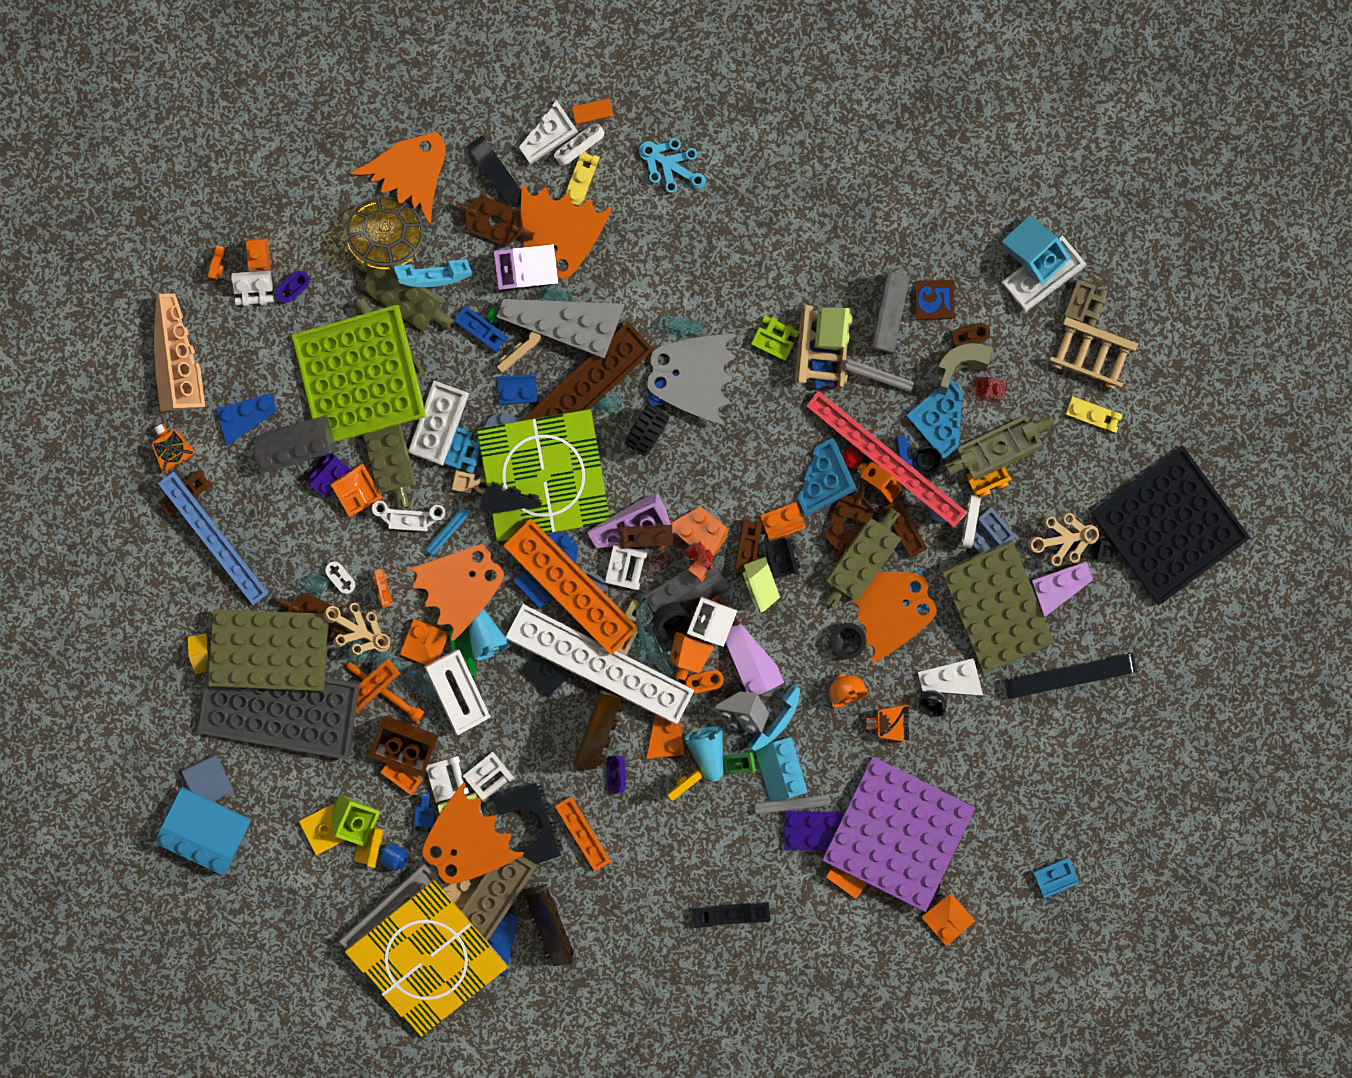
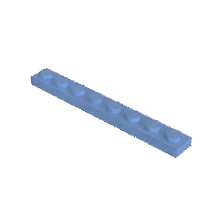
[158,472,268,605]

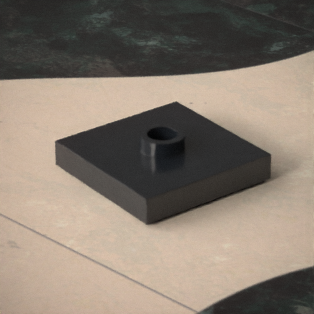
[522,655,572,697]

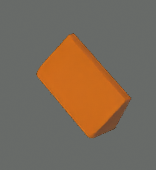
[572,98,613,126]

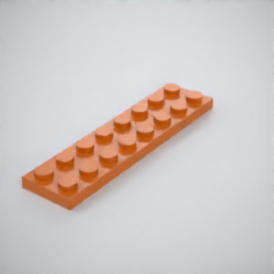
[503,519,639,655]

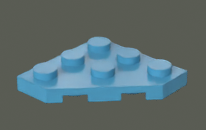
[906,379,963,459]
[798,438,857,516]

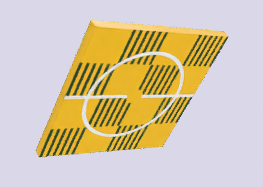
[345,880,508,1038]

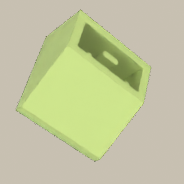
[814,307,851,350]
[743,557,780,612]

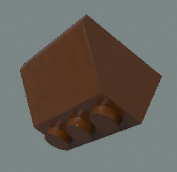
[369,715,439,777]

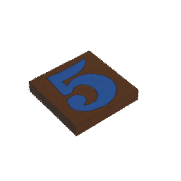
[915,279,955,320]

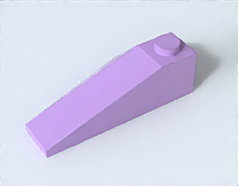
[587,493,671,548]
[726,624,784,695]

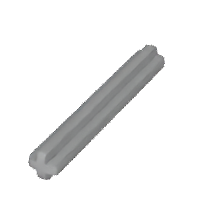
[843,359,914,391]
[754,795,830,814]

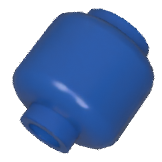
[379,843,408,871]

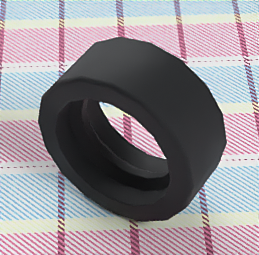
[652,602,691,640]
[830,623,867,659]

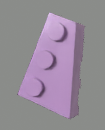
[1030,562,1093,617]

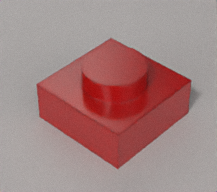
[843,445,865,469]

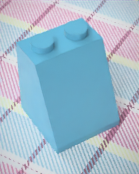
[1002,215,1071,285]

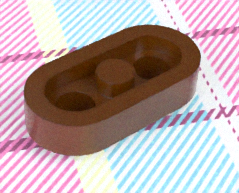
[952,323,990,347]

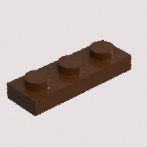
[883,498,927,558]

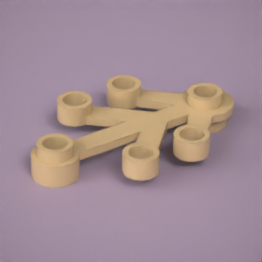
[1028,513,1099,566]
[323,603,390,657]

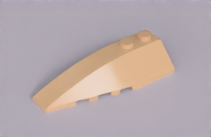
[154,294,205,412]

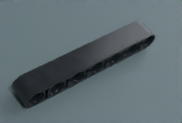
[1004,653,1137,699]

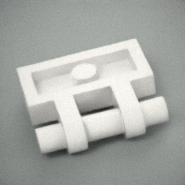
[231,270,274,307]

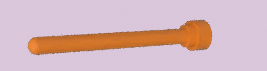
[346,662,425,724]

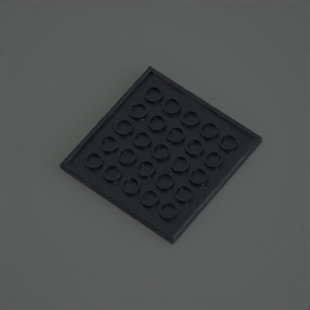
[1090,445,1251,606]

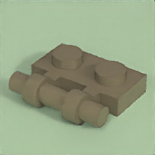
[1064,279,1108,327]

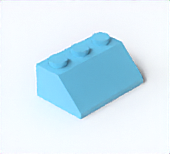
[755,736,808,802]

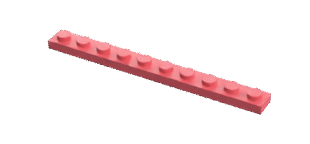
[807,391,967,527]

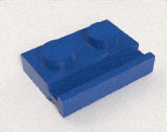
[497,374,538,405]
[514,569,553,608]

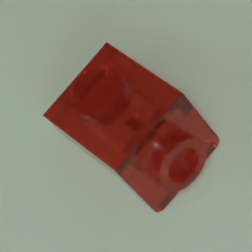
[975,377,1008,401]
[684,542,715,570]

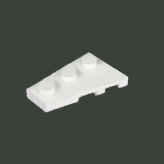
[519,100,578,164]
[918,658,983,695]

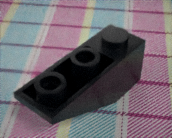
[480,481,542,513]

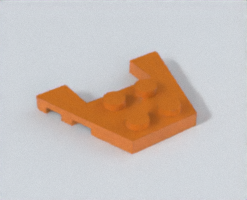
[658,506,729,582]

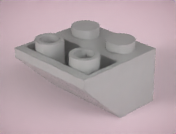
[715,691,769,733]

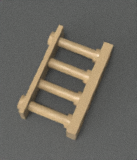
[795,305,853,388]
[1048,317,1138,390]

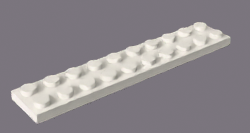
[506,604,694,725]

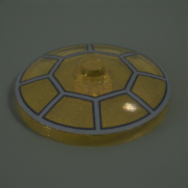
[346,197,423,269]

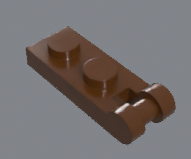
[158,469,213,517]
[734,518,762,573]
[618,525,674,549]

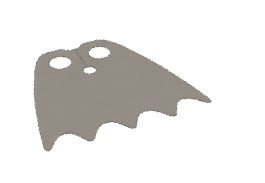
[647,334,736,424]

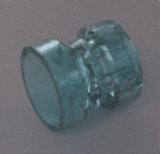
[347,639,373,664]

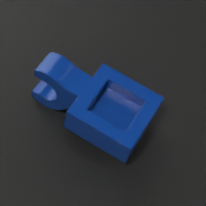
[414,793,435,827]

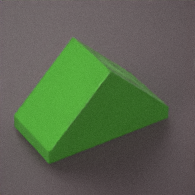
[723,751,756,775]

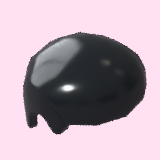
[912,445,942,475]
[918,690,947,717]

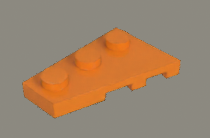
[646,715,684,759]

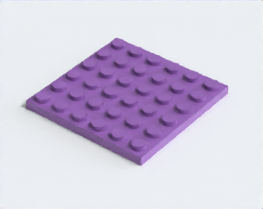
[822,757,975,912]

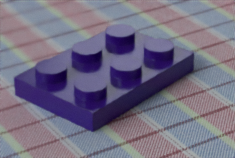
[784,811,843,850]

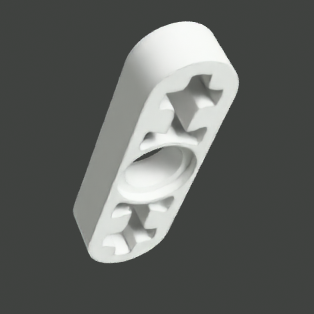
[554,123,605,165]
[961,495,981,549]

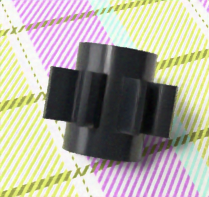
[723,681,746,699]

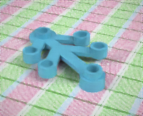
[639,138,706,193]

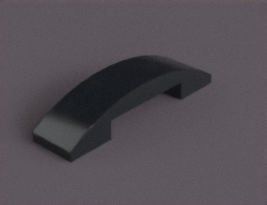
[467,135,522,208]
[1045,529,1117,563]
[693,902,771,928]

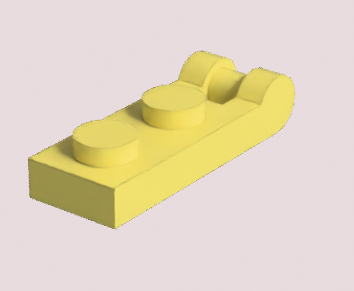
[566,151,600,206]
[1065,396,1123,433]

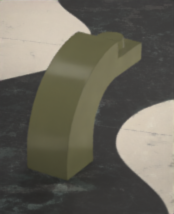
[936,343,994,396]

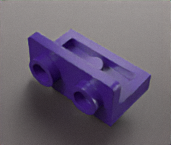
[305,453,351,498]

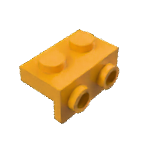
[966,467,1012,497]

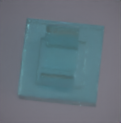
[599,392,623,412]
[304,571,330,597]

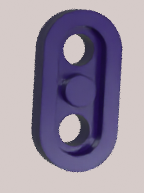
[276,271,310,303]
[607,755,626,794]

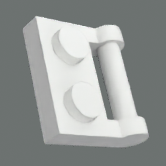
[605,544,648,590]
[463,752,515,802]
[426,756,469,802]

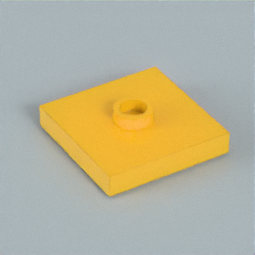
[668,769,702,801]
[299,803,345,855]

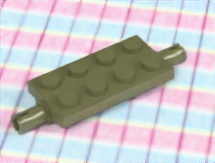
[353,256,454,331]
[945,415,1054,481]
[363,424,416,509]
[824,507,901,608]

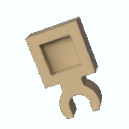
[451,470,487,493]

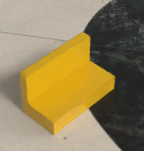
[354,827,384,868]

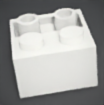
[687,597,737,647]

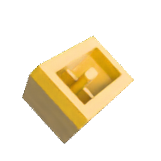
[188,633,210,674]

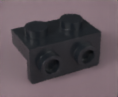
[764,535,800,579]

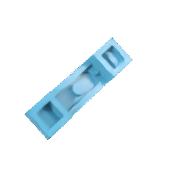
[393,259,472,287]
[748,684,800,751]

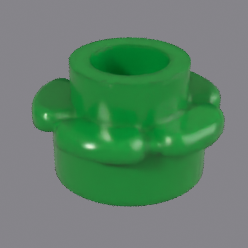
[485,307,499,324]

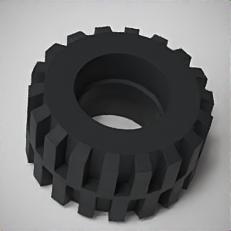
[625,404,669,457]

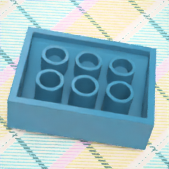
[155,787,251,876]

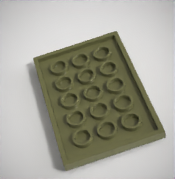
[941,540,1054,674]
[208,609,329,691]

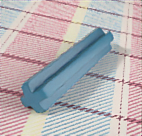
[426,508,469,555]

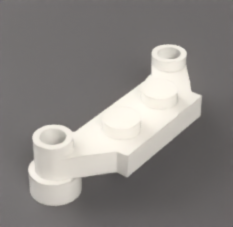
[372,501,445,531]

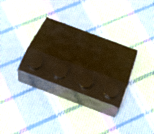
[573,689,625,770]
[523,884,575,966]

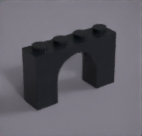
[493,782,564,864]

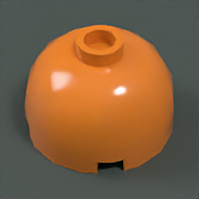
[829,673,868,708]

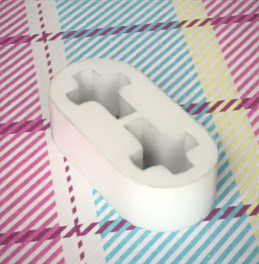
[325,562,356,594]

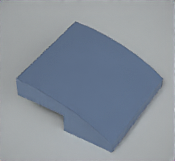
[960,507,1016,555]
[182,754,234,801]

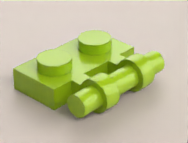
[751,315,799,361]

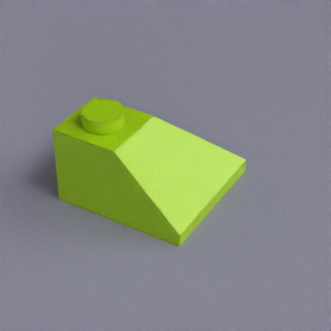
[332,794,381,847]

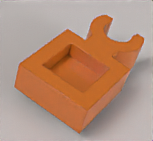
[208,245,226,280]

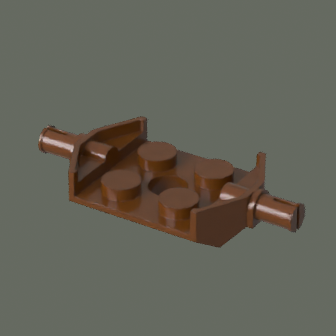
[454,195,535,247]
[825,483,876,563]
[277,593,353,645]

